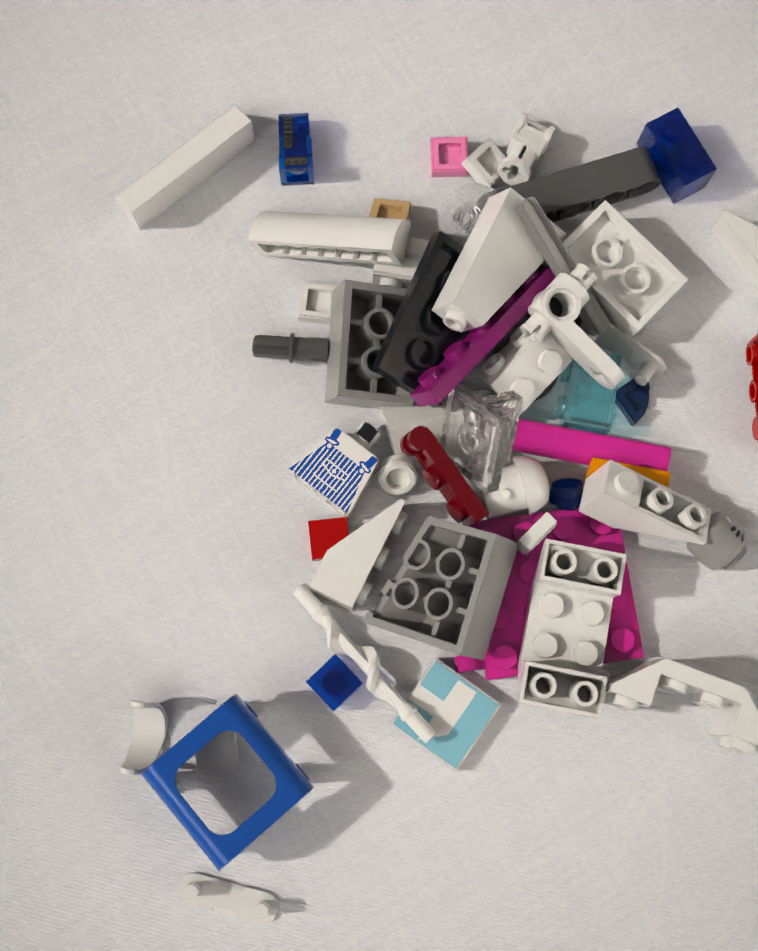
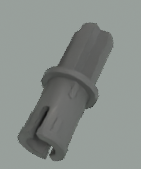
[252,333,329,364]

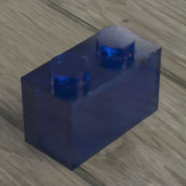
[636,107,717,204]

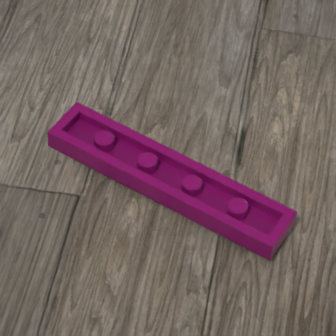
[410,266,556,407]

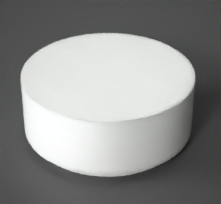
[378,454,418,495]

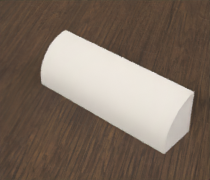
[114,107,255,230]
[248,211,411,266]

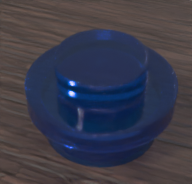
[548,478,583,511]

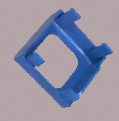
[141,694,314,871]

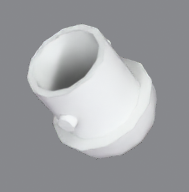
[477,456,550,519]

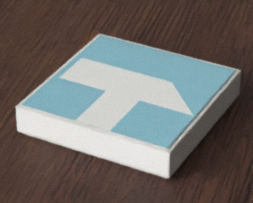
[390,658,502,772]

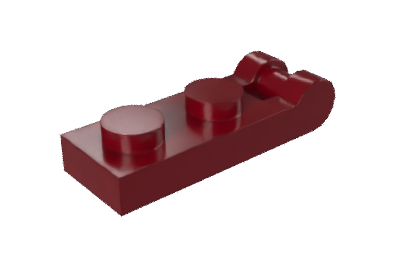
[400,426,489,526]

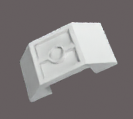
[517,539,627,719]
[604,658,758,755]

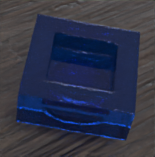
[306,654,363,712]

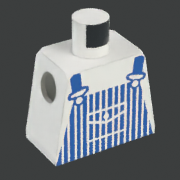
[289,421,381,520]

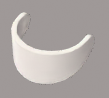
[120,700,168,775]

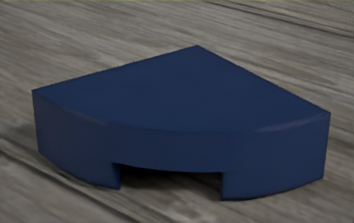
[610,378,650,426]

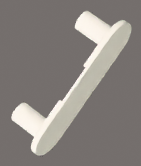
[583,323,666,386]
[178,873,279,924]

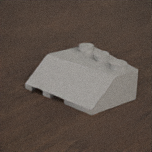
[325,279,414,407]
[362,516,519,660]

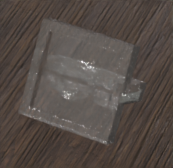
[440,383,523,494]

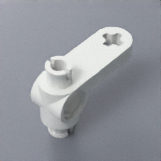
[520,263,624,390]

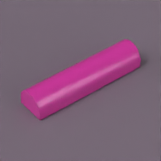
[509,419,672,471]

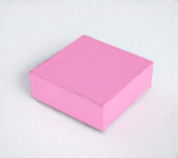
[430,137,469,178]

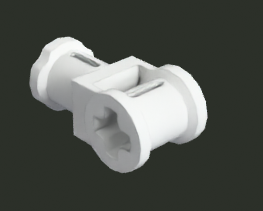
[497,112,556,185]

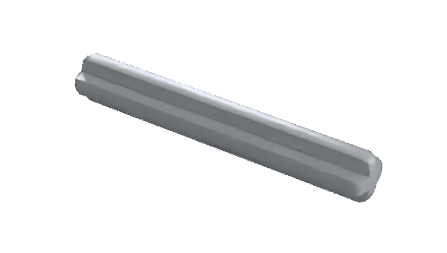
[515,196,610,336]

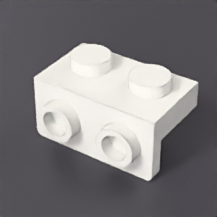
[477,327,573,416]

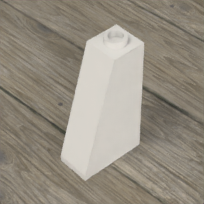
[432,187,567,332]

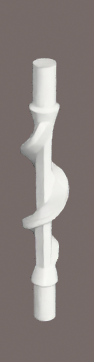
[293,584,437,744]

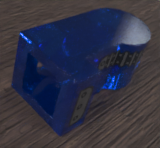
[278,112,314,186]

